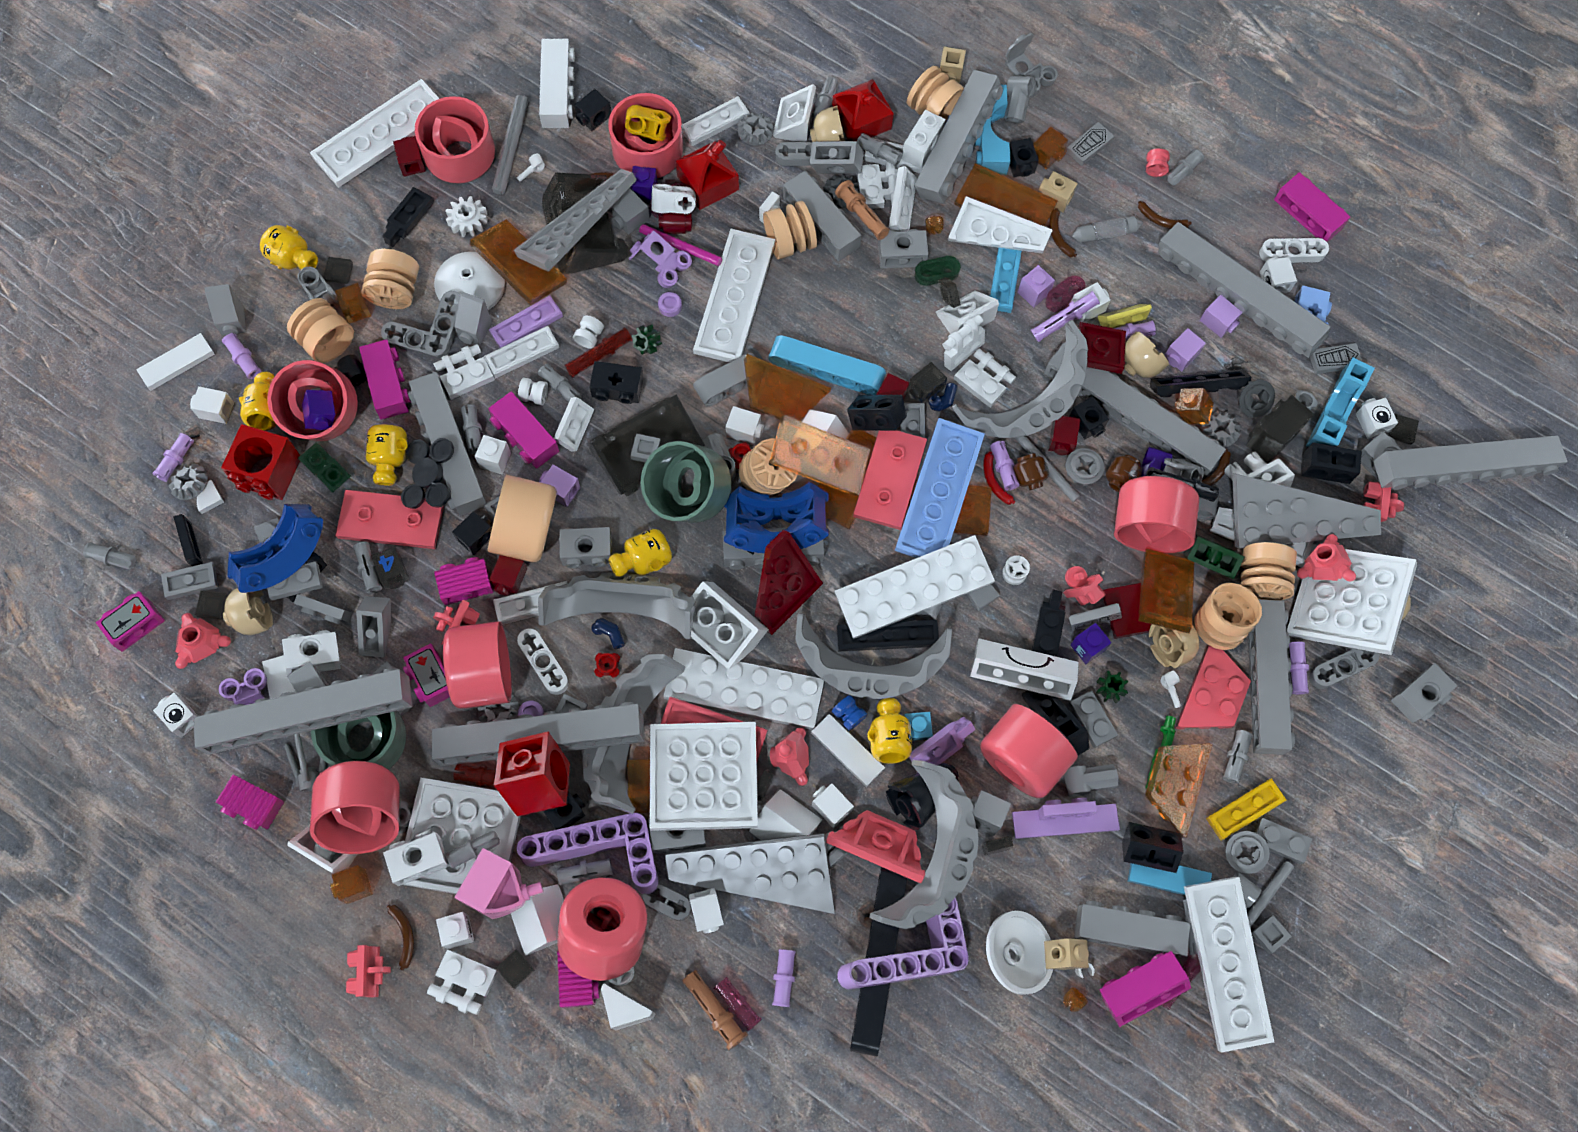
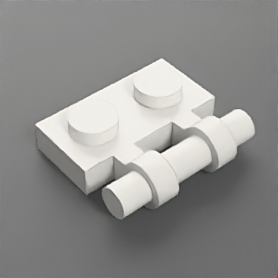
[856,162,898,209]
[942,315,985,371]
[433,344,495,400]
[954,348,1017,408]
[427,950,498,1015]

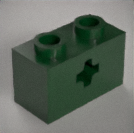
[1183,534,1245,579]

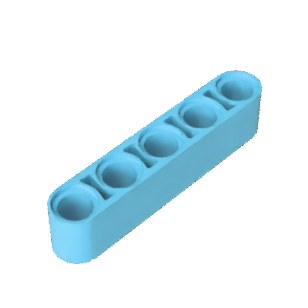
[768,335,886,395]

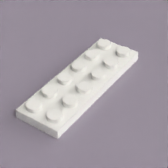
[310,79,439,188]
[693,229,775,362]
[834,535,995,639]
[663,648,824,730]
[1184,877,1274,1053]

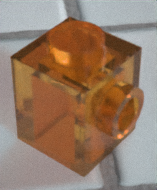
[1033,127,1068,170]
[335,283,371,324]
[1175,388,1214,424]
[330,865,373,904]

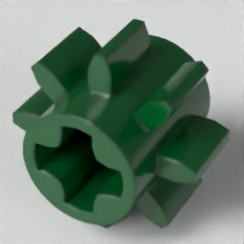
[631,324,662,355]
[1096,671,1129,703]

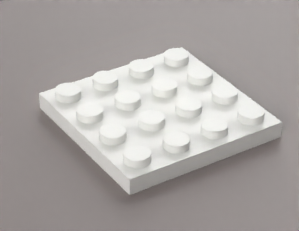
[1286,544,1417,655]
[650,722,758,831]
[404,778,521,894]

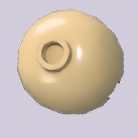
[810,106,845,142]
[1124,331,1169,378]
[223,588,273,635]
[1149,616,1199,668]

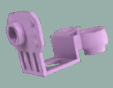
[629,230,692,288]
[219,668,267,705]

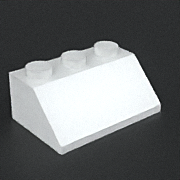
[691,581,769,670]

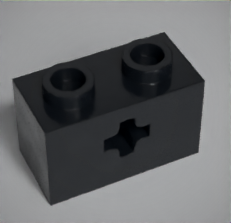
[589,361,644,404]

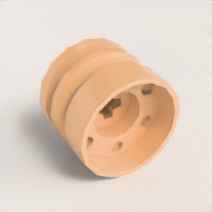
[907,66,964,123]
[763,200,817,260]
[361,249,419,309]
[287,298,354,363]
[739,438,800,497]
[1240,542,1297,600]
[1194,583,1262,650]

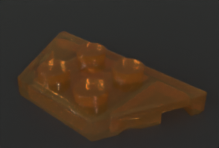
[744,354,831,425]
[1145,743,1213,838]

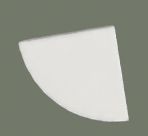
[197,480,224,514]

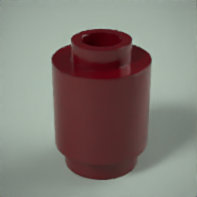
[659,213,692,234]

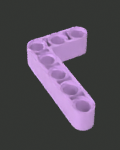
[517,813,658,894]
[838,897,969,989]

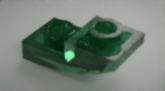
[298,442,351,493]

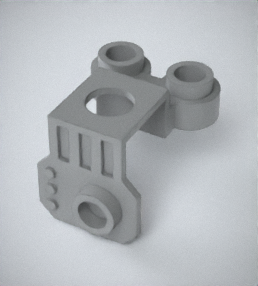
[1005,33,1058,97]

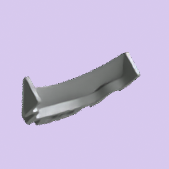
[951,320,1088,438]
[538,573,695,639]
[795,613,952,699]
[583,654,685,814]
[869,760,978,929]

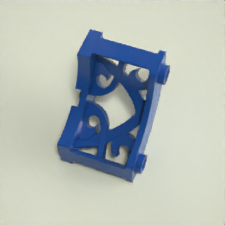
[724,482,829,553]
[228,504,323,593]

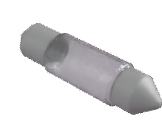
[1072,216,1143,243]

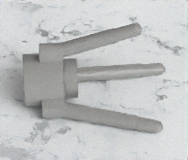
[284,733,326,792]

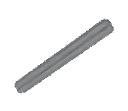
[492,95,528,195]

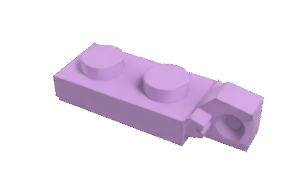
[910,717,975,771]

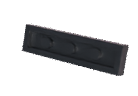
[1150,369,1252,397]
[836,620,939,652]

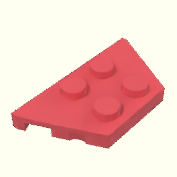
[1176,645,1251,730]
[826,810,925,883]

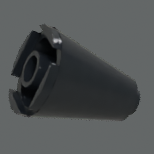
[886,763,959,830]

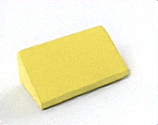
[1098,304,1152,328]

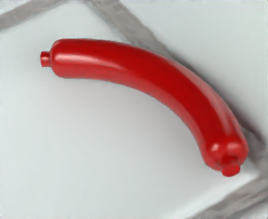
[983,451,1016,505]

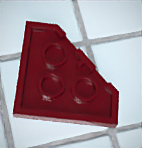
[755,530,823,635]

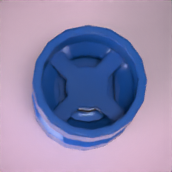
[832,695,868,731]

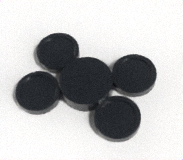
[401,438,454,509]

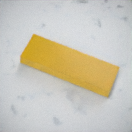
[1206,778,1287,841]

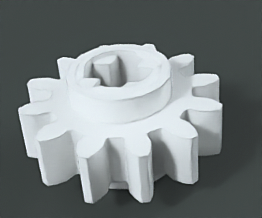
[446,196,488,237]

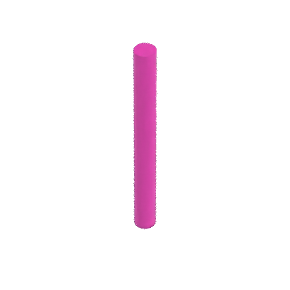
[639,224,722,266]

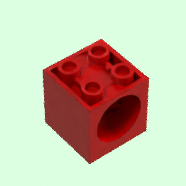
[221,424,302,500]
[494,731,570,816]

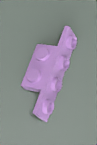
[1012,798,1120,839]

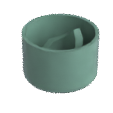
[641,441,731,523]
[311,711,406,770]

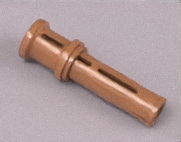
[835,180,889,240]
[682,970,748,1051]

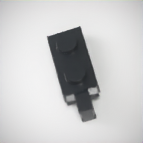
[382,187,434,247]
[1031,590,1066,657]

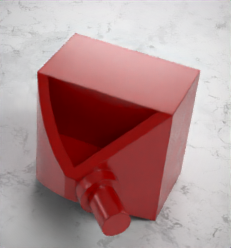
[832,79,894,142]
[676,140,739,210]

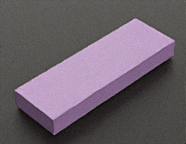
[489,295,563,348]

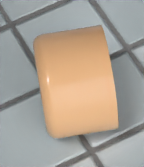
[488,474,557,562]

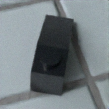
[1022,690,1090,756]

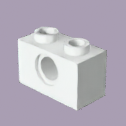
[902,110,945,169]
[282,630,341,676]
[383,831,450,886]

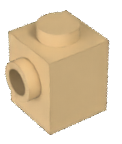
[940,47,966,84]
[1039,171,1078,213]
[1044,939,1089,970]

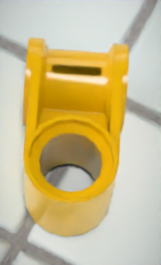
[625,105,671,141]

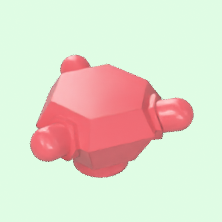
[1297,534,1356,582]
[175,613,231,669]
[770,727,809,786]

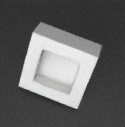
[759,191,781,223]

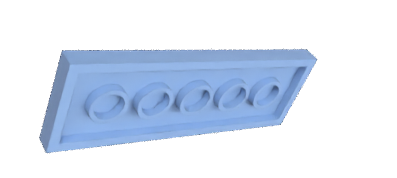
[894,418,985,558]

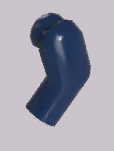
[928,383,958,412]
[591,618,625,650]

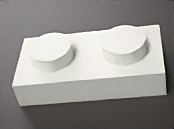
[553,397,594,452]

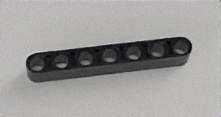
[850,867,907,1057]

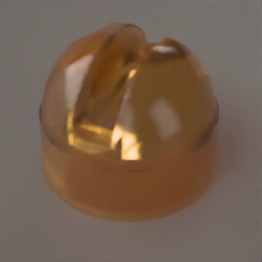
[925,216,944,235]
[1063,987,1088,1012]

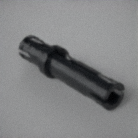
[1145,467,1219,502]

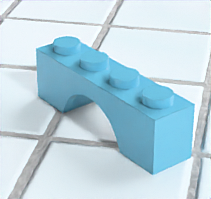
[975,85,1010,175]
[1306,357,1375,447]

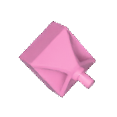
[454,848,543,919]

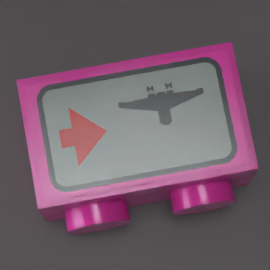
[95,591,165,652]
[403,643,450,707]

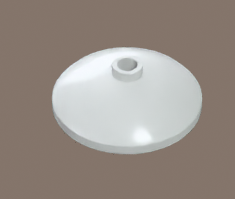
[434,251,505,311]
[986,911,1053,995]

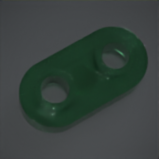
[914,256,961,286]

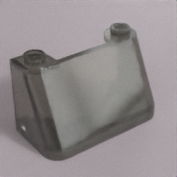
[542,172,629,274]
[586,394,705,496]

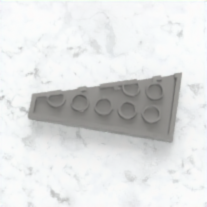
[514,169,636,272]
[1233,473,1381,548]
[665,834,835,914]

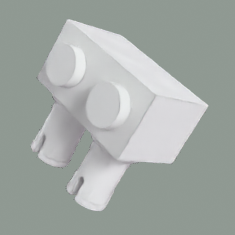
[1224,452,1295,487]

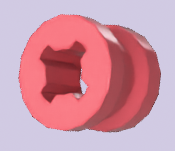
[1146,148,1170,177]

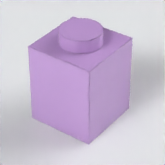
[1017,265,1055,308]
[1200,295,1243,338]
[1164,328,1206,372]
[539,465,580,507]

